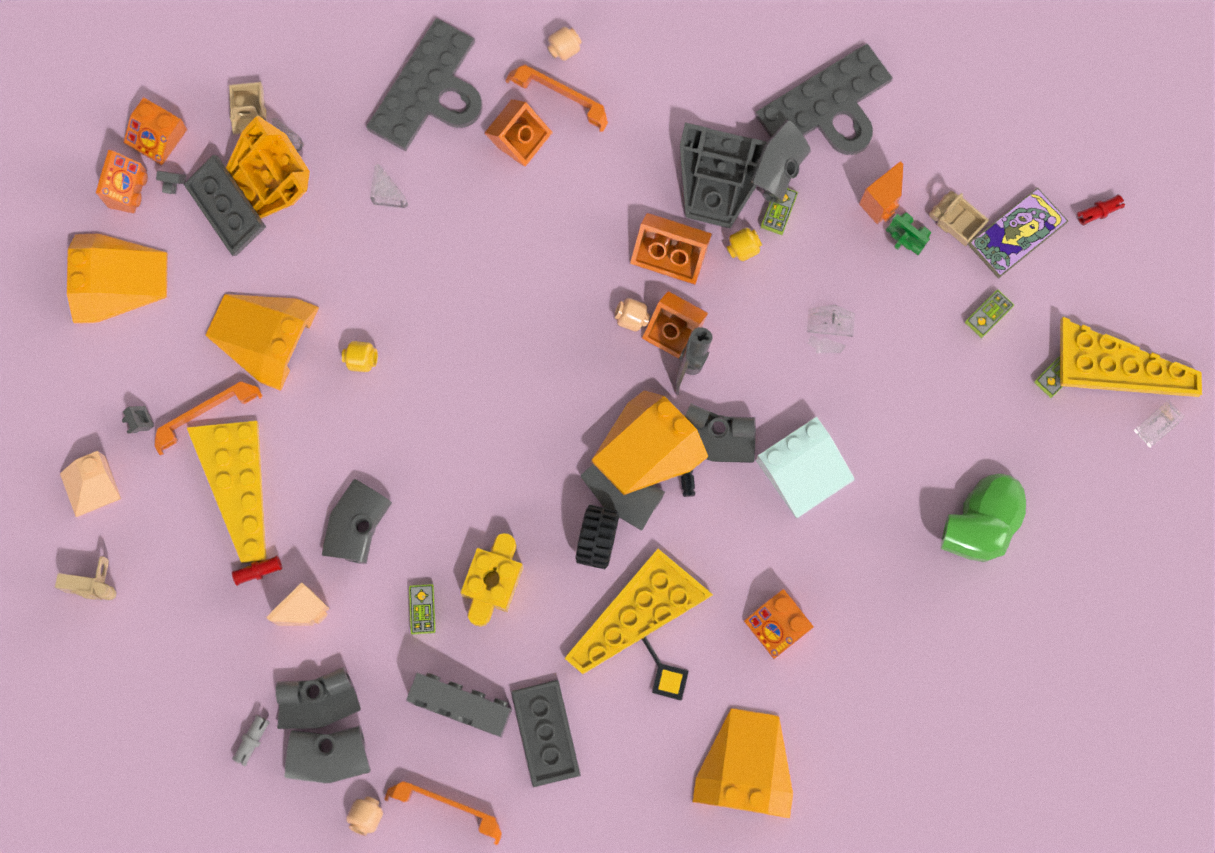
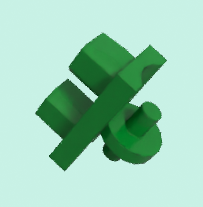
[886,212,931,256]

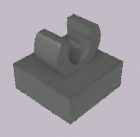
[156,171,186,194]
[122,406,154,434]

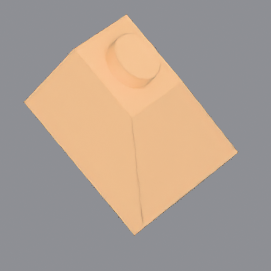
[60,451,121,517]
[266,583,330,626]

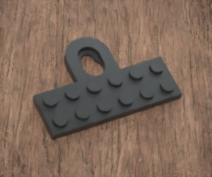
[366,18,482,151]
[755,43,893,155]

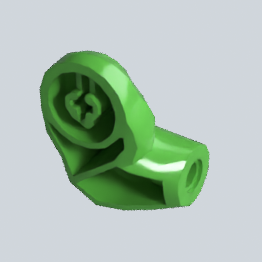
[941,473,1026,562]

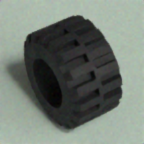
[575,505,619,570]

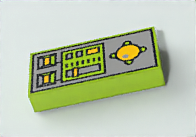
[761,188,798,235]
[965,289,1014,338]
[1034,356,1063,398]
[409,584,436,635]

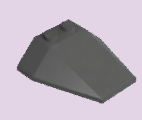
[680,122,767,228]

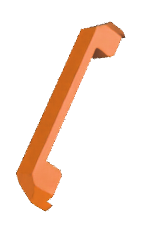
[505,65,608,132]
[154,381,263,455]
[384,781,502,845]

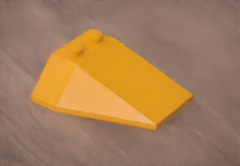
[226,116,310,219]
[67,233,167,324]
[205,294,319,391]
[592,390,708,495]
[692,708,793,818]

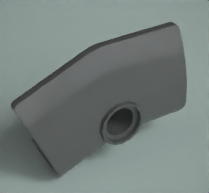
[751,120,811,204]
[675,327,713,395]
[685,403,756,463]
[581,464,665,530]
[322,479,392,564]
[276,667,361,729]
[284,726,371,783]

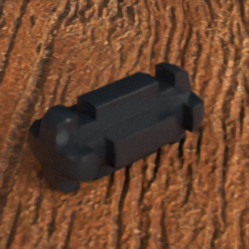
[681,470,696,497]

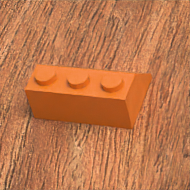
[630,213,712,285]

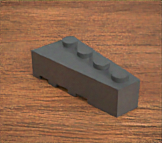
[406,673,512,738]

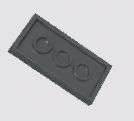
[183,155,266,256]
[511,680,581,788]

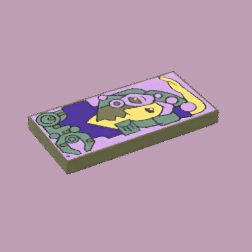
[968,188,1068,279]

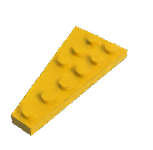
[1060,317,1202,397]
[187,421,267,563]
[564,549,713,675]

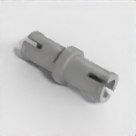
[232,715,270,766]

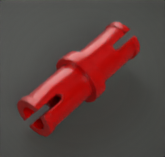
[1077,194,1125,226]
[232,555,283,586]

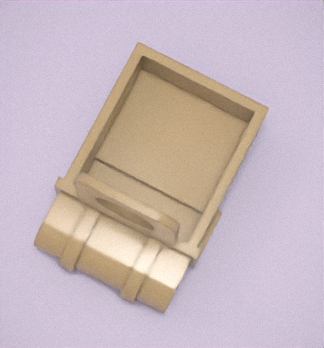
[229,82,267,135]
[929,191,989,247]
[55,556,117,601]

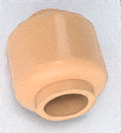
[547,27,582,61]
[614,298,650,332]
[346,796,383,836]

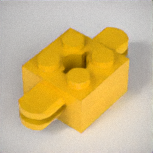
[460,533,524,627]

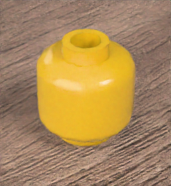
[727,228,762,261]
[342,341,378,372]

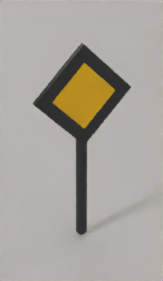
[642,637,689,701]

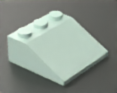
[756,417,855,519]

